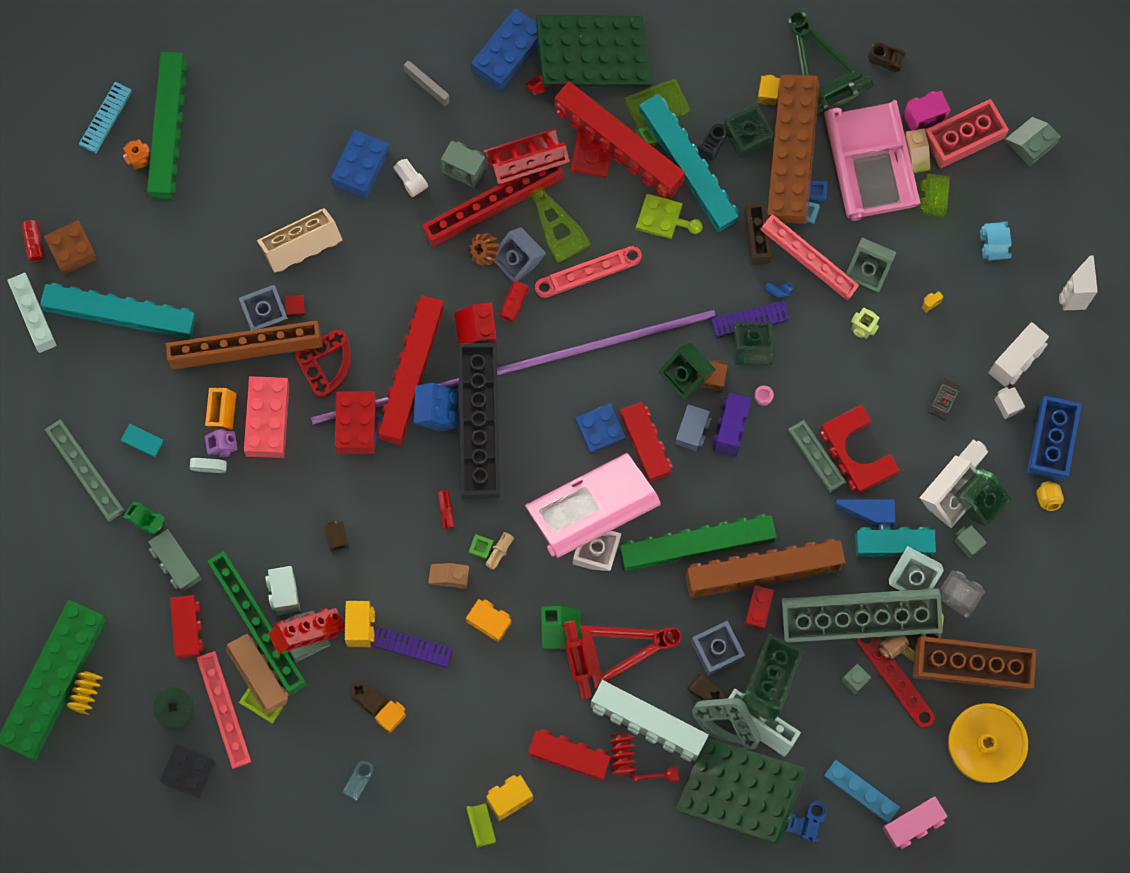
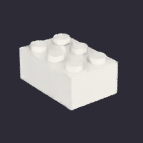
[989,322,1049,388]

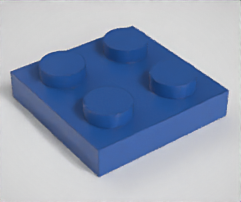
[575,403,626,453]

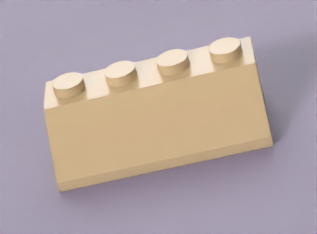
[257,208,342,273]

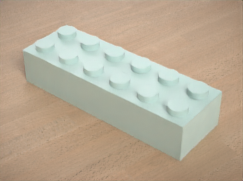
[590,680,708,762]

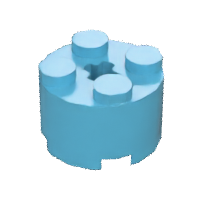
[980,222,1012,261]

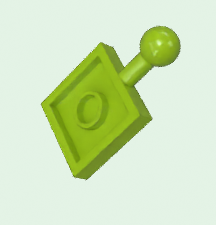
[636,194,703,240]

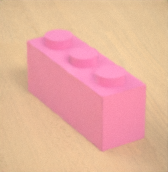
[882,796,948,850]

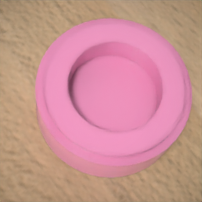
[754,385,774,406]

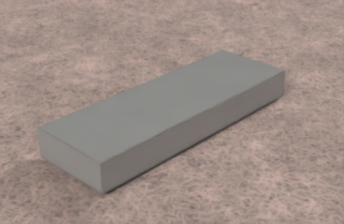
[404,61,449,107]

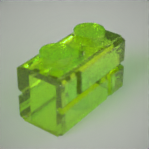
[919,174,950,217]

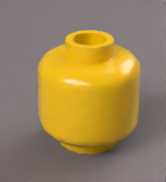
[1036,481,1064,511]

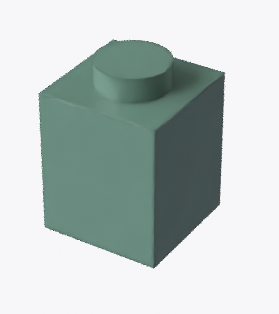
[954,525,987,559]
[841,664,871,695]

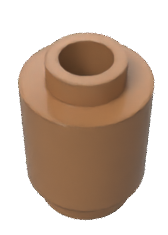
[879,635,909,660]

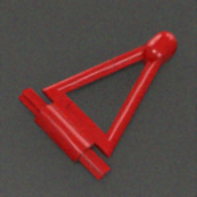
[563,620,682,700]

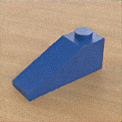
[834,500,895,528]

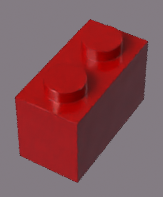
[744,585,774,632]

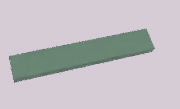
[44,419,125,522]

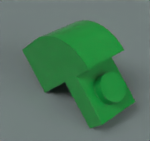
[123,501,165,536]

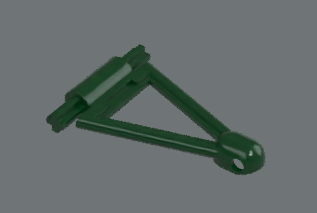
[789,11,875,114]

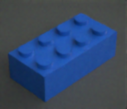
[471,8,538,92]
[1027,395,1082,482]

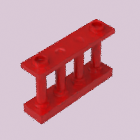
[484,128,570,184]

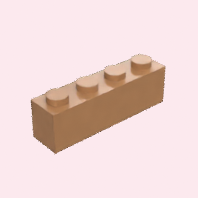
[226,633,289,716]

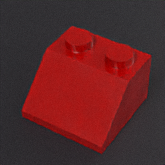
[454,302,497,343]

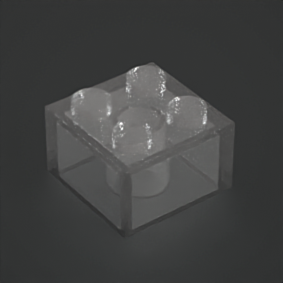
[939,570,985,618]

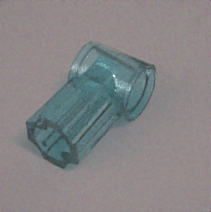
[342,761,374,800]

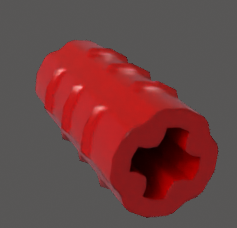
[21,220,45,261]
[499,281,529,323]

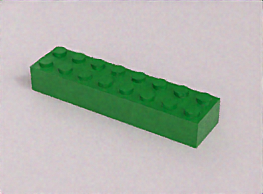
[0,599,107,762]

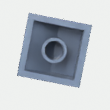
[494,227,546,282]

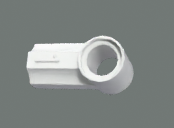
[393,158,428,197]

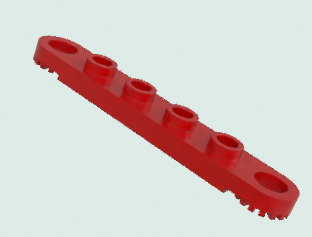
[856,637,935,728]

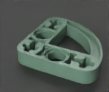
[692,698,761,750]

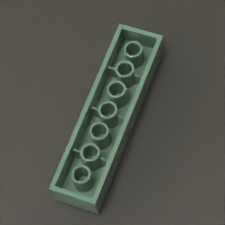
[782,588,943,643]

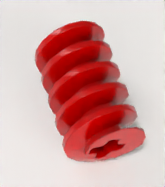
[610,733,636,775]

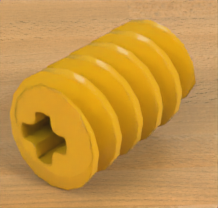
[67,671,103,715]

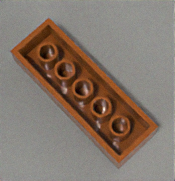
[913,636,1036,691]

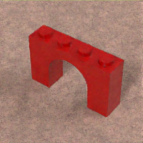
[819,405,900,495]

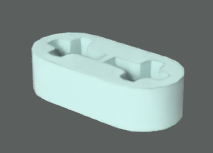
[189,458,227,473]

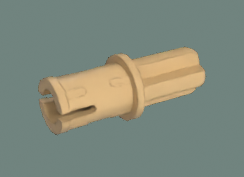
[486,532,514,570]

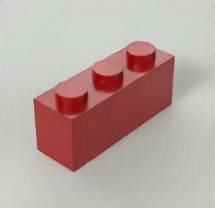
[170,595,204,659]

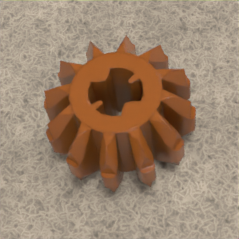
[468,233,500,265]

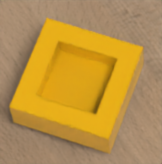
[922,291,943,313]

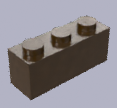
[744,203,772,265]

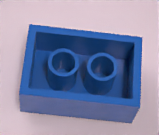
[331,130,389,200]

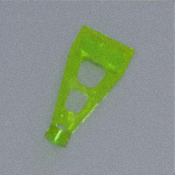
[531,188,591,263]

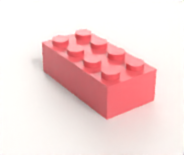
[925,99,1009,169]
[244,376,289,458]

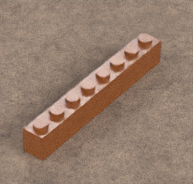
[166,321,323,370]

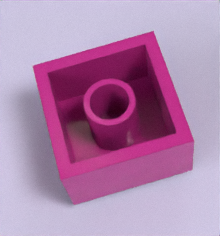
[902,91,950,131]

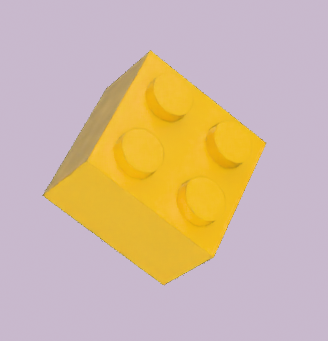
[345,601,375,647]
[486,775,533,821]

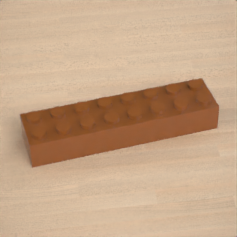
[767,75,820,224]
[685,539,846,599]

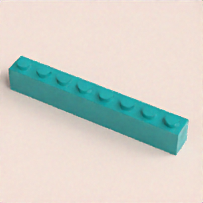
[638,94,739,233]
[40,283,196,339]

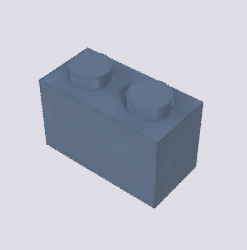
[675,404,712,451]

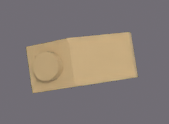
[905,128,930,173]

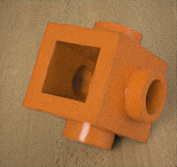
[123,139,151,171]

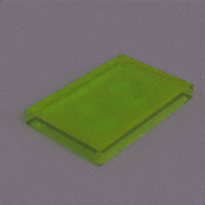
[624,78,690,129]

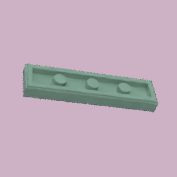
[788,420,846,493]

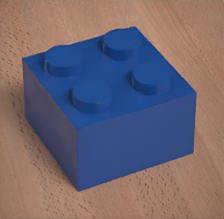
[414,383,458,432]

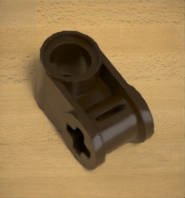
[868,43,906,72]
[687,673,724,708]
[350,681,387,717]

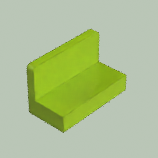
[467,803,496,848]

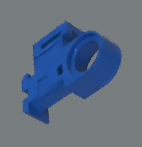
[784,801,826,843]

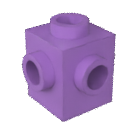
[205,428,238,457]

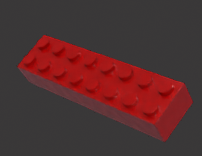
[555,82,685,200]

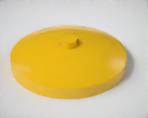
[948,703,1028,783]

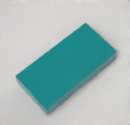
[121,424,164,458]

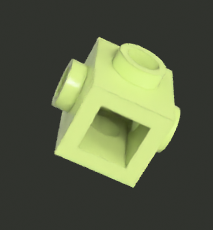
[851,308,880,339]

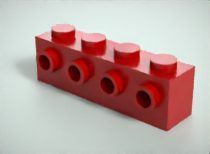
[268,608,345,654]

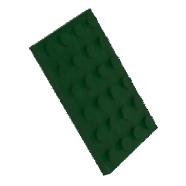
[535,15,651,87]
[675,738,808,845]

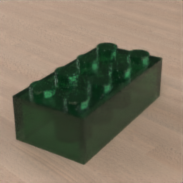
[740,634,804,723]

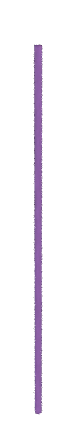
[311,310,716,425]

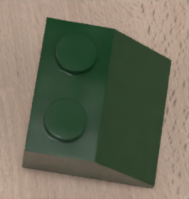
[658,342,716,400]

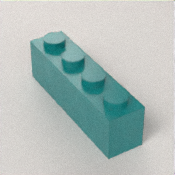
[855,527,936,557]

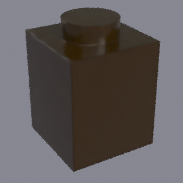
[324,520,350,552]

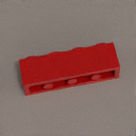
[620,402,673,483]
[528,729,611,782]

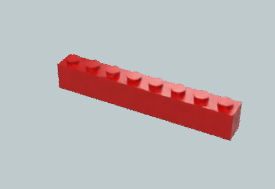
[422,165,563,248]
[376,295,444,446]

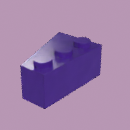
[712,392,751,457]

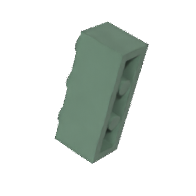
[148,529,202,593]

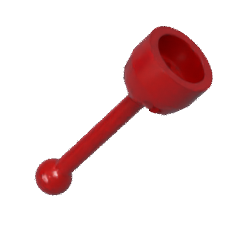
[631,766,679,782]

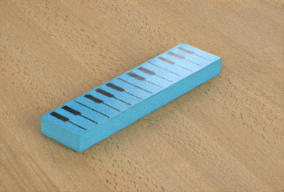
[79,82,132,154]

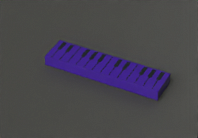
[711,301,789,338]
[372,627,452,668]

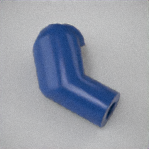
[764,281,793,298]

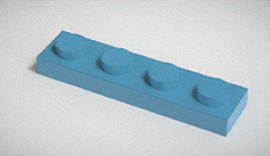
[824,760,900,824]

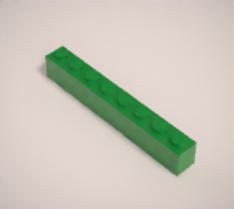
[147,52,188,199]
[619,514,777,572]
[207,551,307,696]

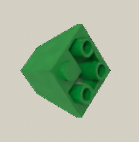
[541,606,581,650]

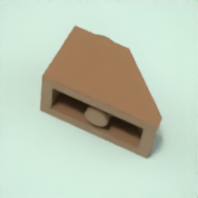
[428,563,469,589]

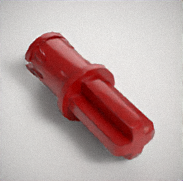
[438,490,455,529]

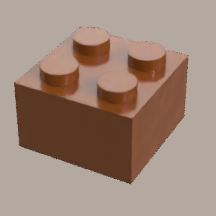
[44,220,98,276]

